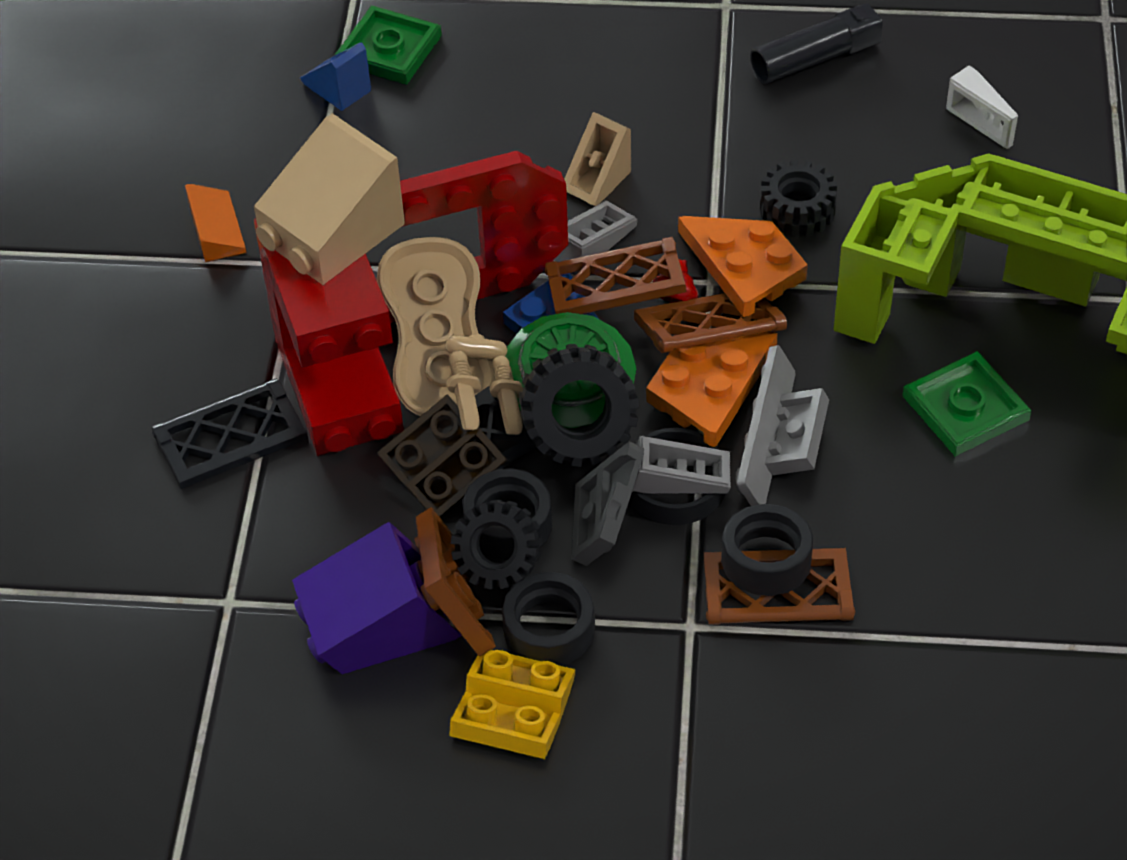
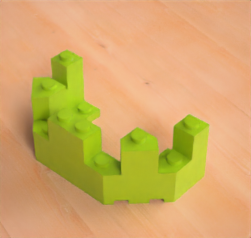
[833,153,1127,354]

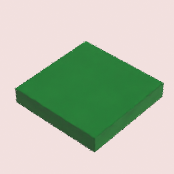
[335,5,442,85]
[903,351,1031,457]

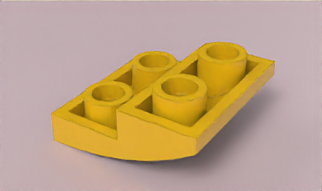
[449,650,575,759]

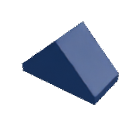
[300,42,371,111]

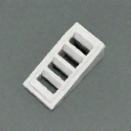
[946,65,1018,149]

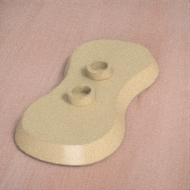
[377,237,495,416]

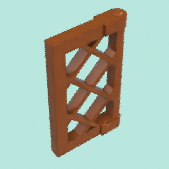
[545,236,687,314]
[634,293,787,353]
[703,548,855,625]

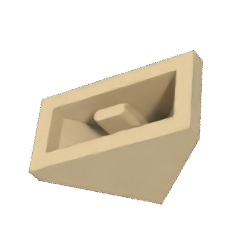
[564,112,631,206]

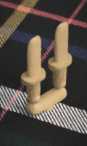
[446,334,523,435]

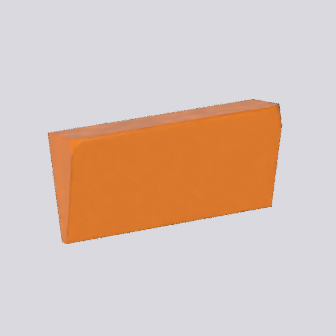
[185,184,247,262]

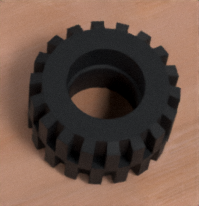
[519,344,639,467]

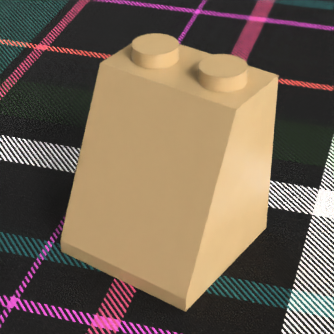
[254,113,405,285]

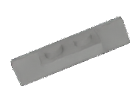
[736,345,829,506]

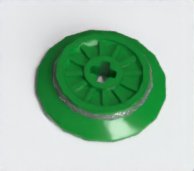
[505,312,636,429]

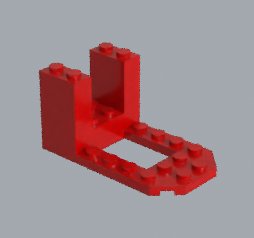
[254,151,569,456]

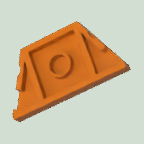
[678,216,808,317]
[646,332,777,447]

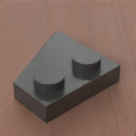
[571,441,644,566]

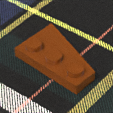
[415,507,496,657]

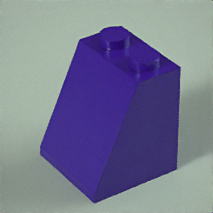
[292,522,462,674]

